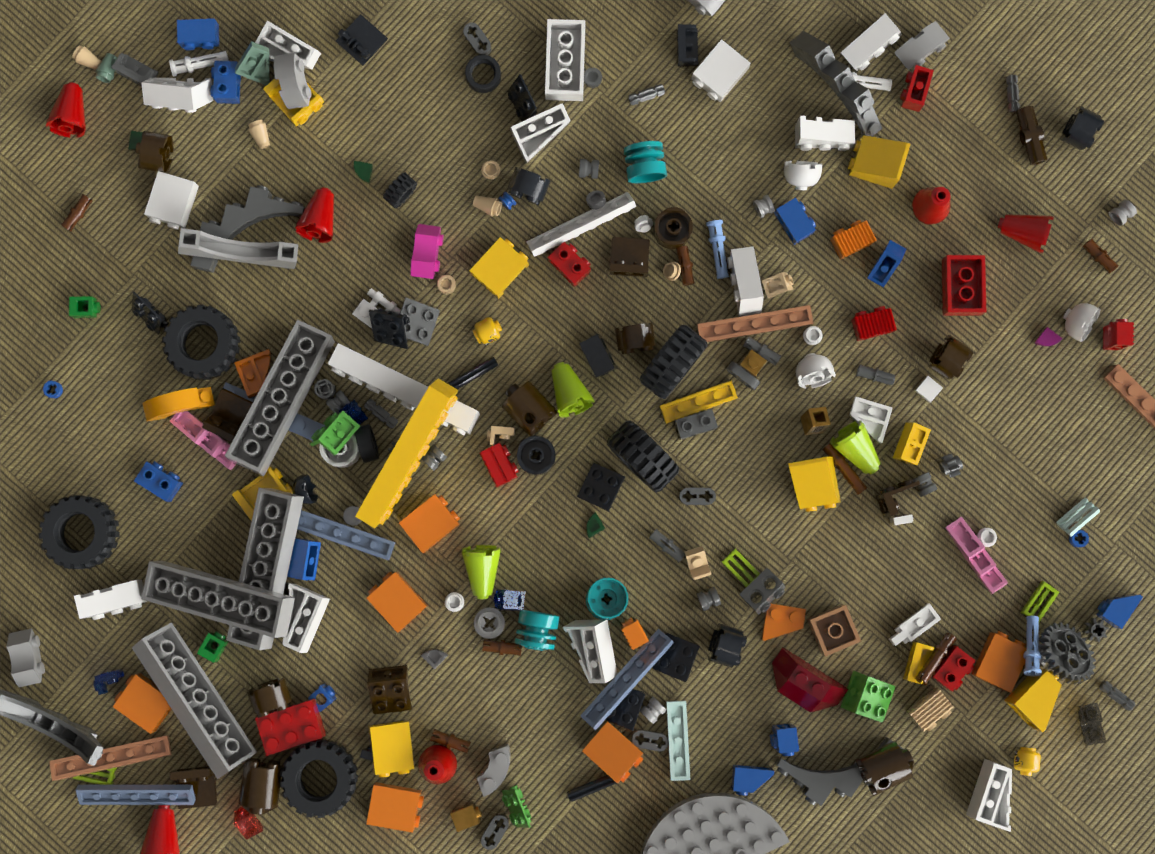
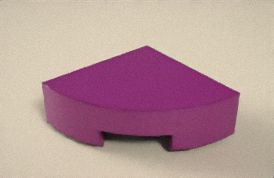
[1034,327,1063,346]

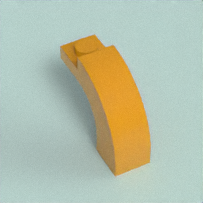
[142,387,215,421]

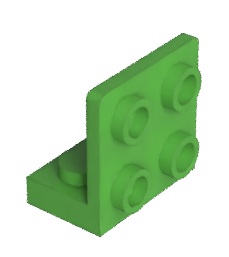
[310,411,360,456]
[841,671,895,722]

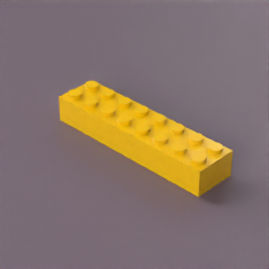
[355,378,458,528]

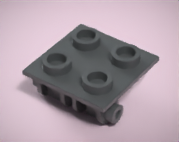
[400,297,440,346]

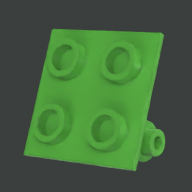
[502,785,532,828]

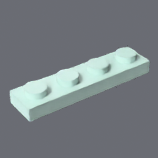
[666,700,690,781]

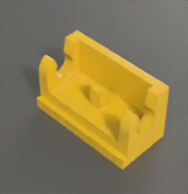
[893,422,931,465]
[903,642,934,684]

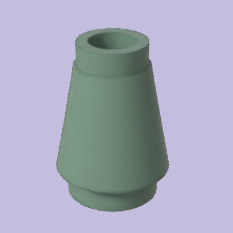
[95,53,117,83]

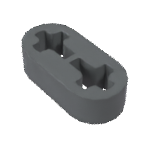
[463,23,491,55]
[726,361,760,391]
[679,488,716,505]
[632,729,669,751]
[481,814,509,850]

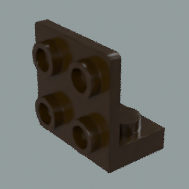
[609,237,650,277]
[202,388,253,442]
[876,479,920,517]
[368,665,412,714]
[170,766,217,809]

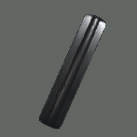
[447,357,498,390]
[567,775,622,802]

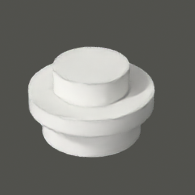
[635,215,653,232]
[803,326,823,345]
[977,528,997,547]
[445,592,464,612]

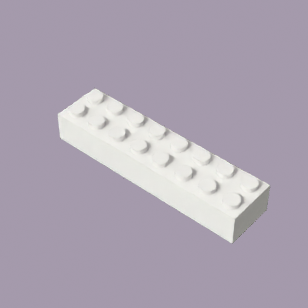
[328,343,480,435]

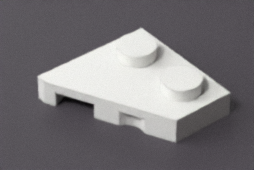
[849,397,892,443]

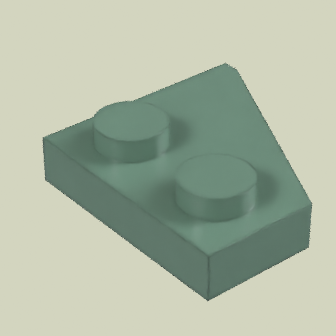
[235,41,270,85]

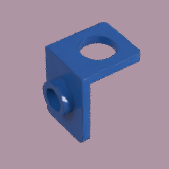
[308,684,337,712]

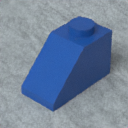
[867,240,906,288]
[1096,594,1143,629]
[731,765,774,795]

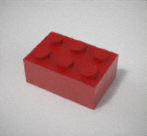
[942,255,986,316]
[255,698,326,756]

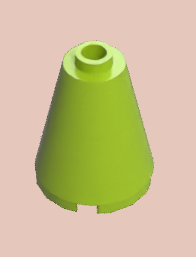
[552,362,595,418]
[830,420,880,475]
[462,545,501,599]

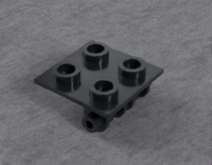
[335,14,388,66]
[507,74,537,122]
[132,292,169,335]
[369,308,410,349]
[577,462,625,512]
[652,633,700,682]
[605,689,646,731]

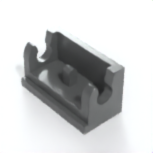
[111,53,159,87]

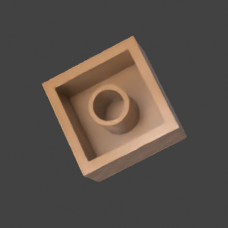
[807,604,861,656]

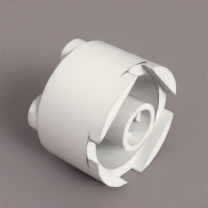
[319,434,360,468]

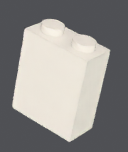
[692,39,751,102]
[144,171,199,230]

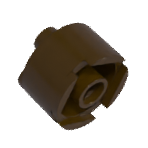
[136,131,174,172]
[654,207,693,249]
[615,322,656,354]
[928,335,973,380]
[247,677,292,718]

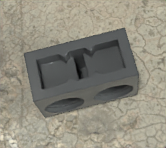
[674,409,718,440]
[739,568,786,615]

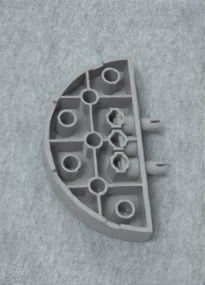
[641,793,790,854]

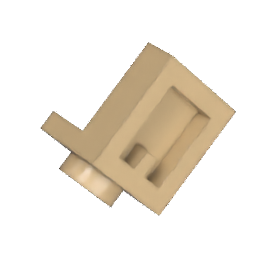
[761,272,794,299]
[487,426,515,446]
[684,546,711,580]

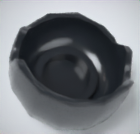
[293,474,318,504]

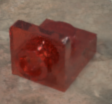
[234,807,263,840]

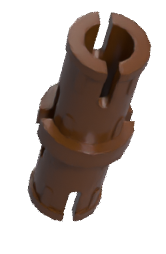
[61,194,93,232]
[1082,238,1119,274]
[676,246,695,286]
[482,639,522,656]
[430,729,471,754]

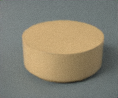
[437,275,456,295]

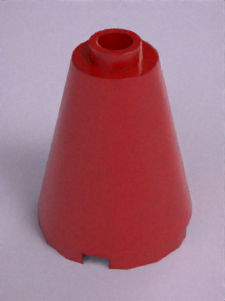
[46,82,86,138]
[295,187,334,243]
[912,187,951,225]
[998,214,1054,254]
[418,745,457,784]
[140,805,180,854]

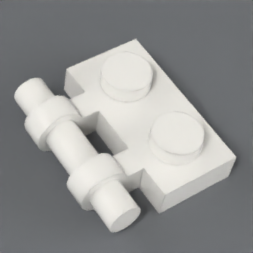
[352,288,401,328]

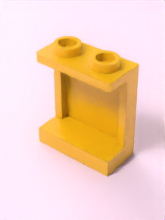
[263,78,324,127]
[469,237,529,299]
[232,466,293,521]
[368,720,414,778]

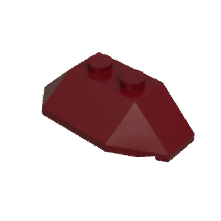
[772,647,848,713]

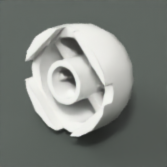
[784,161,822,190]
[1063,303,1101,342]
[796,353,836,388]

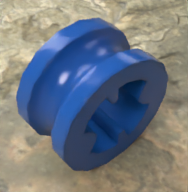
[498,192,517,210]
[43,381,63,398]
[1069,530,1089,547]

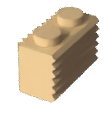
[906,687,954,732]

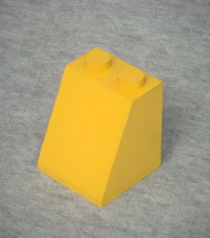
[848,135,911,189]
[788,457,841,512]
[1004,668,1061,733]

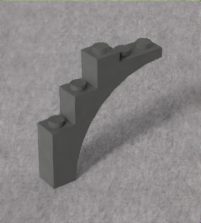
[789,31,883,137]
[191,185,305,273]
[0,689,104,766]
[775,737,904,806]

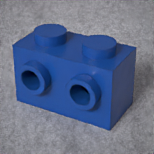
[177,18,219,50]
[210,61,241,104]
[774,198,816,245]
[134,461,183,502]
[287,538,321,580]
[770,723,799,756]

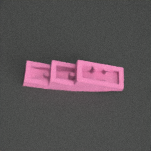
[170,411,236,470]
[946,517,1008,595]

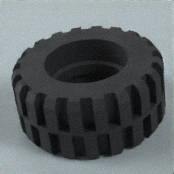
[162,305,241,380]
[639,325,708,399]
[607,420,679,492]
[38,495,120,569]
[279,739,358,818]

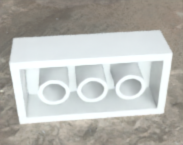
[545,19,585,101]

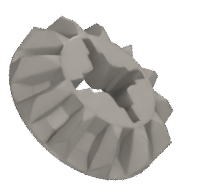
[474,608,505,639]

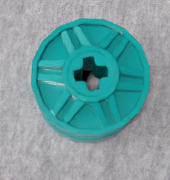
[624,141,667,184]
[586,578,628,620]
[515,610,560,651]

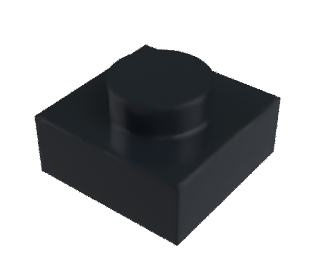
[360,746,373,761]

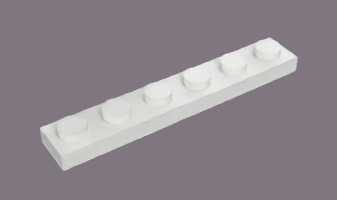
[526,192,636,257]

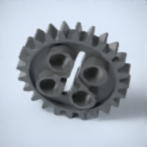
[1039,622,1096,685]

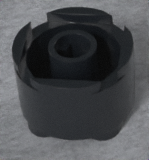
[1060,106,1104,150]
[507,167,551,206]
[517,436,556,475]
[708,623,747,668]

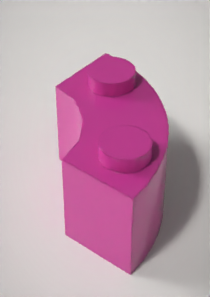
[411,224,444,279]

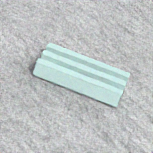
[1056,497,1100,536]

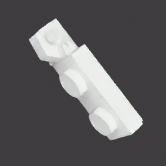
[889,603,941,646]

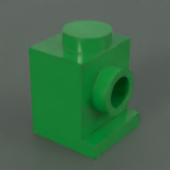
[69,296,101,318]
[197,631,229,663]

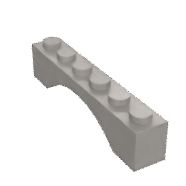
[178,228,298,269]

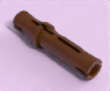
[822,443,868,495]
[915,633,957,685]

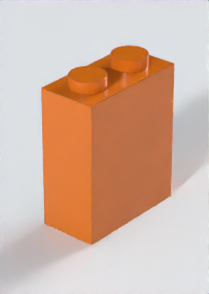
[399,494,460,553]
[366,572,428,633]
[971,631,1026,693]
[113,673,171,734]
[582,721,644,783]
[366,782,424,833]

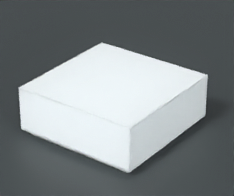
[915,376,942,403]
[890,515,913,526]

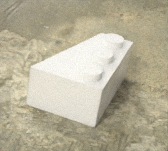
[841,13,902,71]
[255,21,321,70]
[141,78,213,112]
[510,103,570,164]
[795,116,855,151]
[727,246,764,317]
[74,580,147,620]
[283,583,330,653]
[563,619,617,683]
[966,759,1012,832]

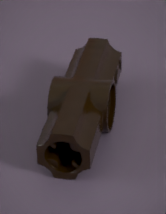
[1016,106,1048,165]

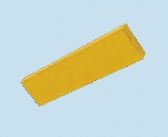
[659,380,738,424]

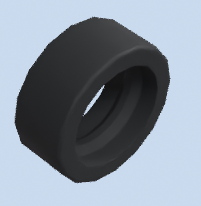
[465,55,501,93]
[355,424,379,463]

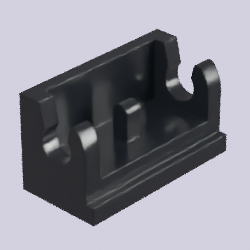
[677,24,699,67]
[579,334,618,378]

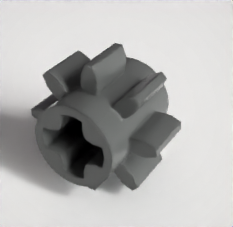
[939,453,963,478]
[1082,618,1109,642]

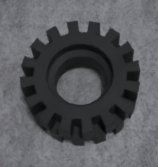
[383,172,417,208]

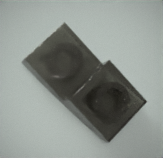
[1078,702,1106,746]

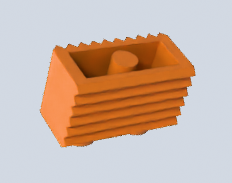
[830,220,877,260]
[621,617,649,650]

